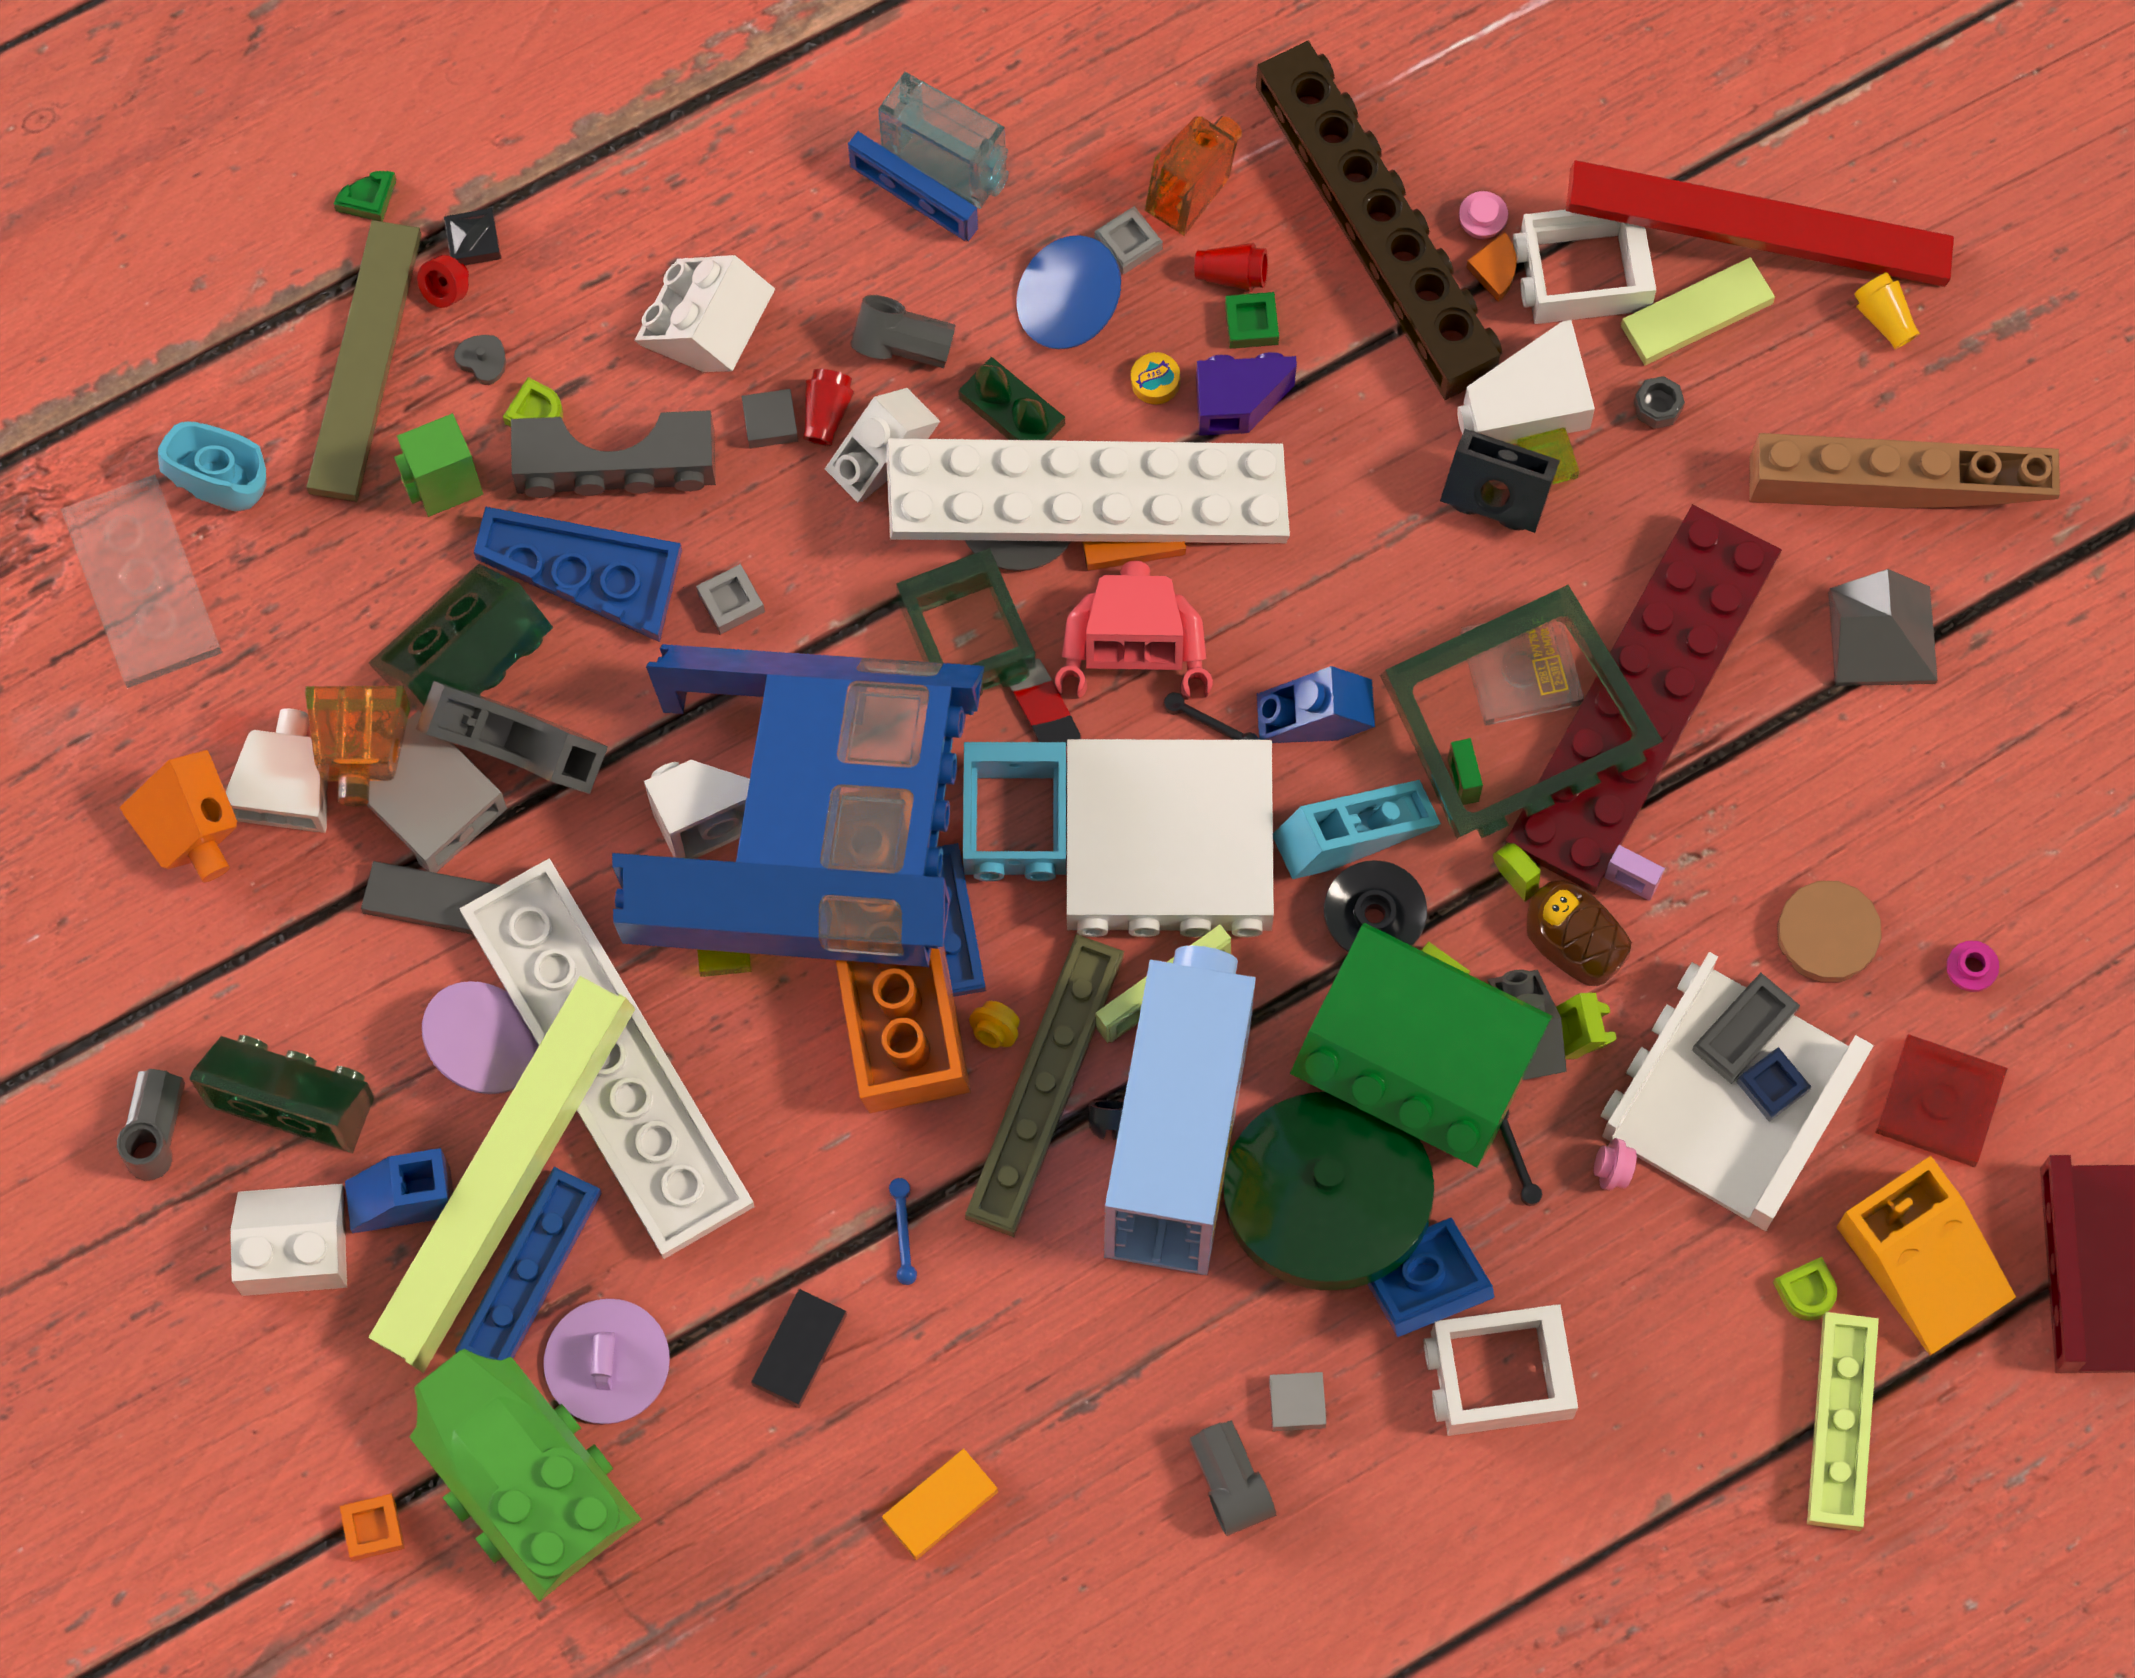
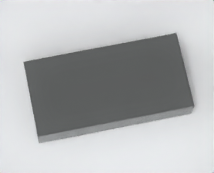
[1692,972,1800,1084]

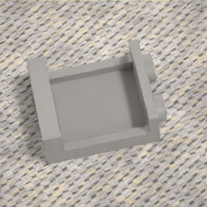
[345,710,507,873]

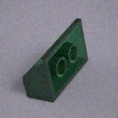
[369,563,553,713]
[189,1035,375,1153]

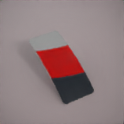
[1004,658,1081,746]

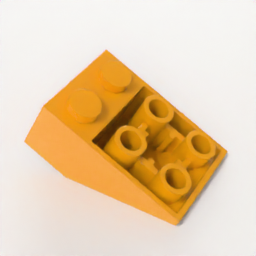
[1836,1156,2016,1356]

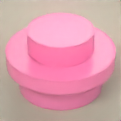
[1459,191,1508,240]
[1594,1138,1637,1191]

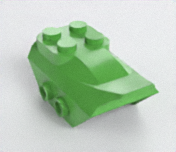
[409,1349,642,1602]

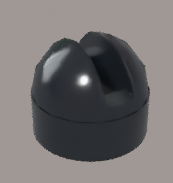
[1088,1100,1124,1140]

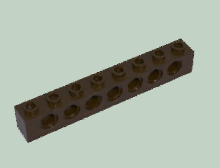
[1256,40,1502,400]

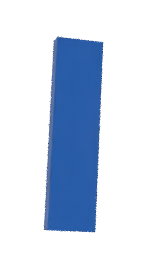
[455,1167,602,1360]

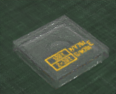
[1460,607,1584,726]

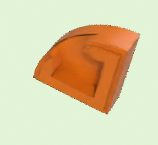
[1466,232,1517,302]

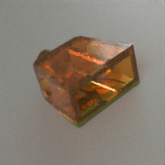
[1144,116,1242,236]
[305,686,410,807]

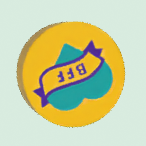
[1131,352,1181,405]

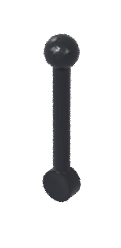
[1164,692,1259,740]
[1500,1109,1542,1206]

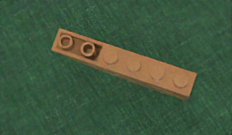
[1749,433,2060,508]

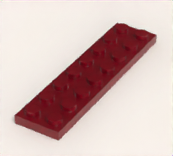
[1505,504,1782,894]

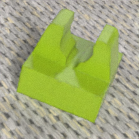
[1556,993,1616,1059]

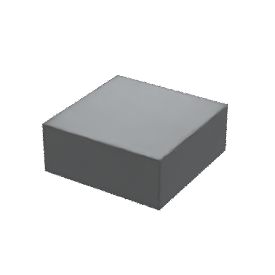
[742,389,798,449]

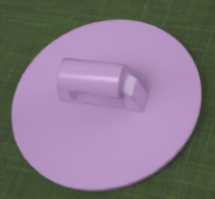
[422,981,539,1094]
[544,1299,670,1424]

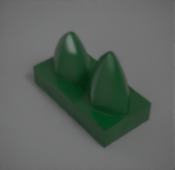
[958,357,1065,440]

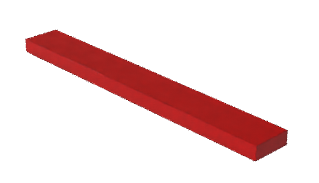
[1566,160,1954,287]

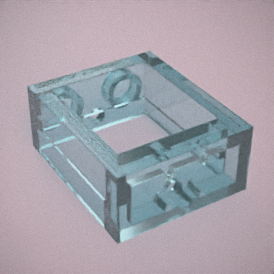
[878,71,1009,209]

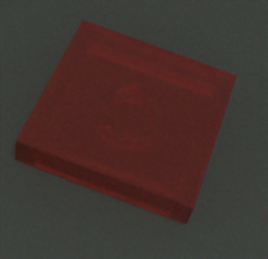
[1875,1034,2008,1167]

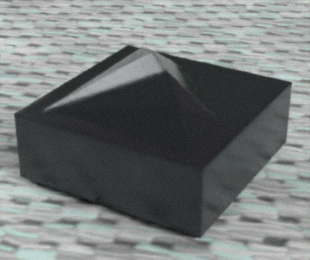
[444,208,501,265]

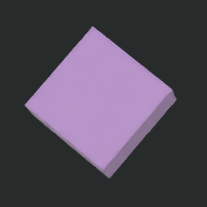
[1604,845,1665,901]

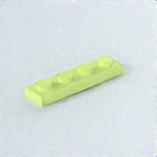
[1807,1312,1879,1531]

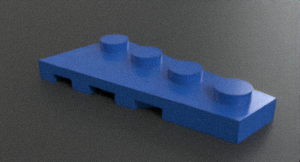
[474,507,682,642]

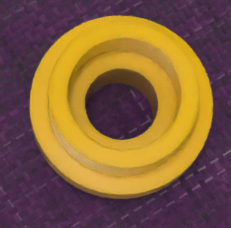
[969,1001,1020,1048]

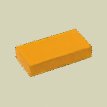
[882,1448,998,1561]

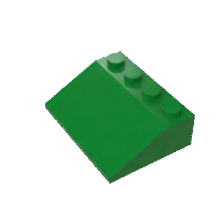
[1290,922,1552,1168]

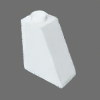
[1457,320,1595,444]

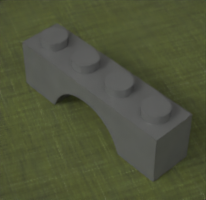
[511,410,716,498]

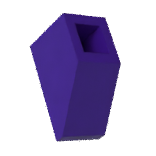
[1196,352,1297,436]

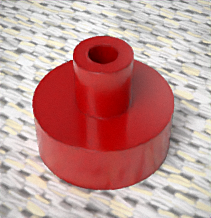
[417,255,469,308]

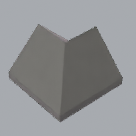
[1828,569,1938,686]

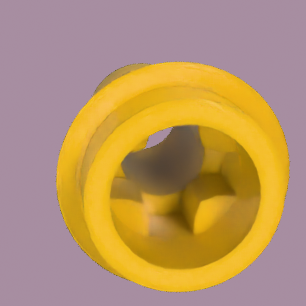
[1854,273,1920,350]

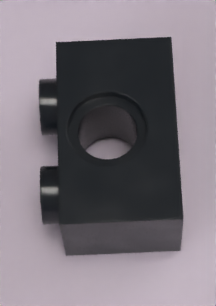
[1440,429,1560,533]

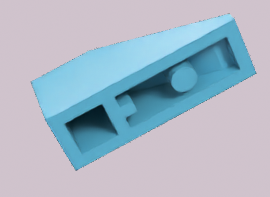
[1273,780,1441,879]

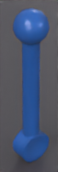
[889,1178,917,1285]

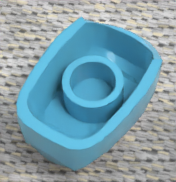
[158,421,267,512]

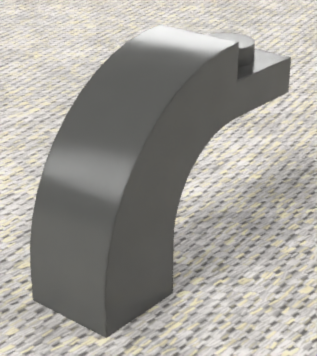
[416,681,608,794]

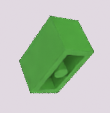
[394,413,484,517]

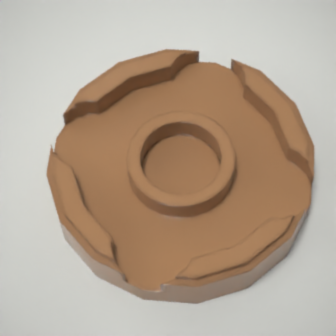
[1777,881,1881,982]

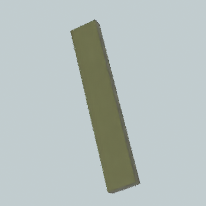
[306,220,422,502]
[965,934,1124,1237]

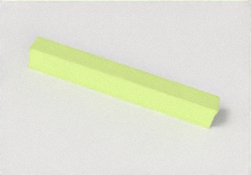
[368,976,635,1373]

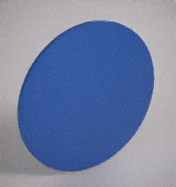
[1016,235,1121,349]

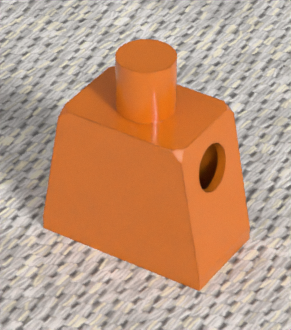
[119,750,237,883]

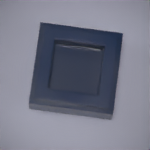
[1736,1047,1812,1122]

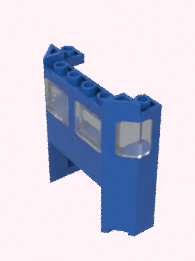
[612,644,984,967]

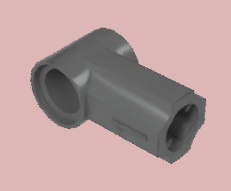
[851,295,956,368]
[117,1069,185,1181]
[1190,1420,1276,1536]

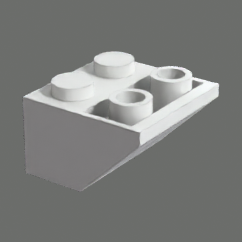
[634,255,775,372]

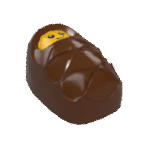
[1527,880,1632,986]

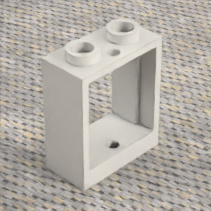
[1513,209,1656,324]
[1424,1304,1578,1436]

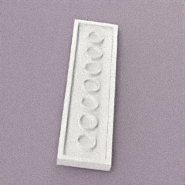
[886,438,1290,543]
[459,858,755,1259]

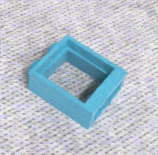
[963,742,1066,881]

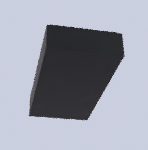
[751,1289,847,1408]

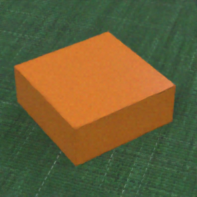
[339,1493,405,1561]

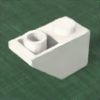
[825,388,940,503]

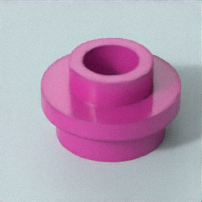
[1946,941,1999,992]

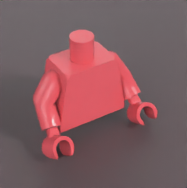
[1055,561,1213,700]

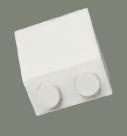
[644,760,750,859]
[230,1184,347,1296]

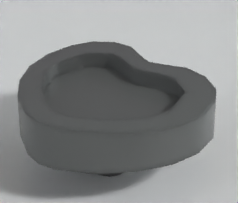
[454,335,506,385]

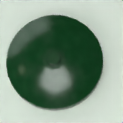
[1224,1092,1434,1290]

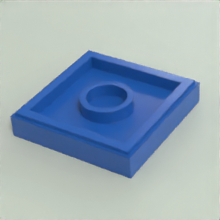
[1367,1217,1495,1337]

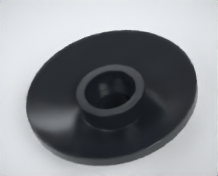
[1324,860,1427,952]

